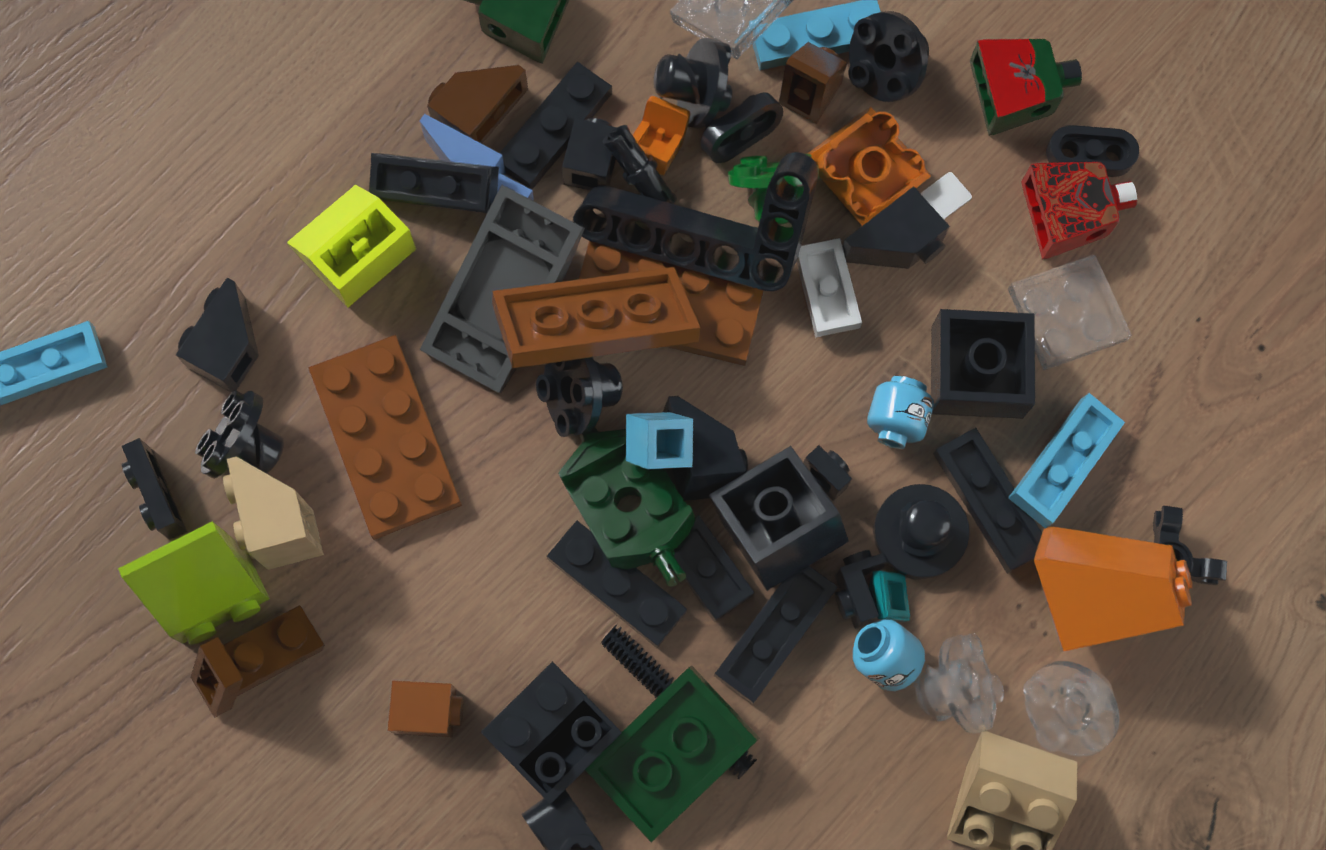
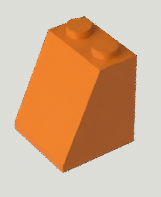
[1034,526,1193,651]

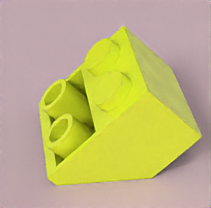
[287,185,416,308]

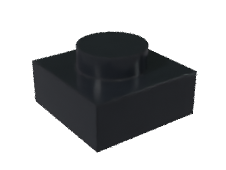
[803,445,852,501]

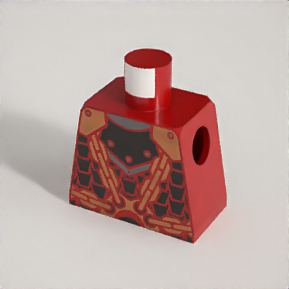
[1021,162,1137,260]

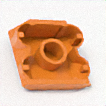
[807,107,931,226]

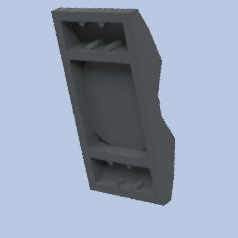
[420,185,585,393]

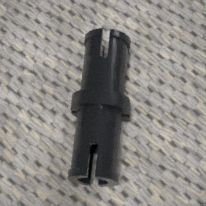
[603,125,677,204]

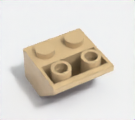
[223,457,324,570]
[947,730,1077,850]

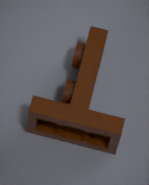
[190,605,325,718]

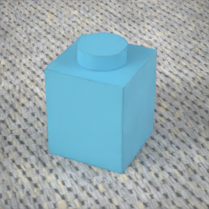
[626,412,693,469]

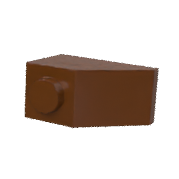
[779,42,847,124]
[427,65,528,144]

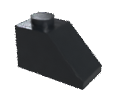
[842,186,950,269]
[663,396,748,501]

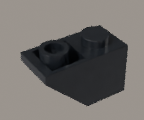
[176,278,259,393]

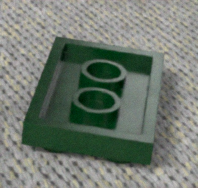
[585,666,760,843]

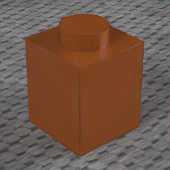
[388,681,464,738]

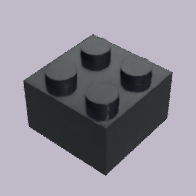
[931,309,1035,419]
[709,446,849,591]

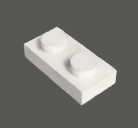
[797,238,862,337]

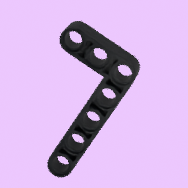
[573,152,818,292]

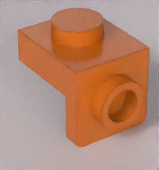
[633,96,691,176]

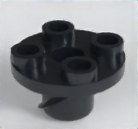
[848,11,929,102]
[653,38,732,129]
[536,357,623,437]
[195,390,284,479]
[873,484,969,580]

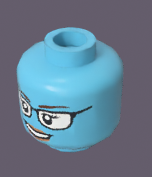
[867,376,934,449]
[853,619,925,691]

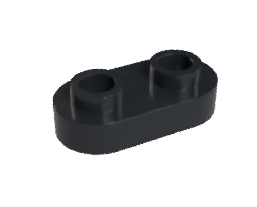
[701,92,784,163]
[1046,125,1139,177]

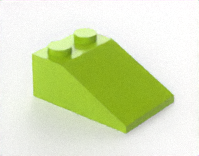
[118,521,270,645]

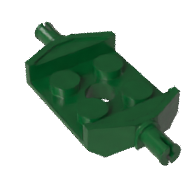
[558,427,696,586]

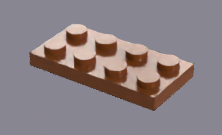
[578,241,764,366]
[492,267,700,368]
[308,335,462,540]

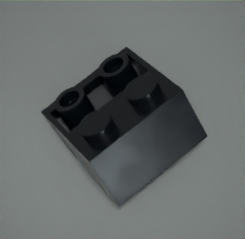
[481,661,622,805]

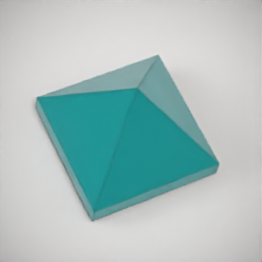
[868,570,910,622]

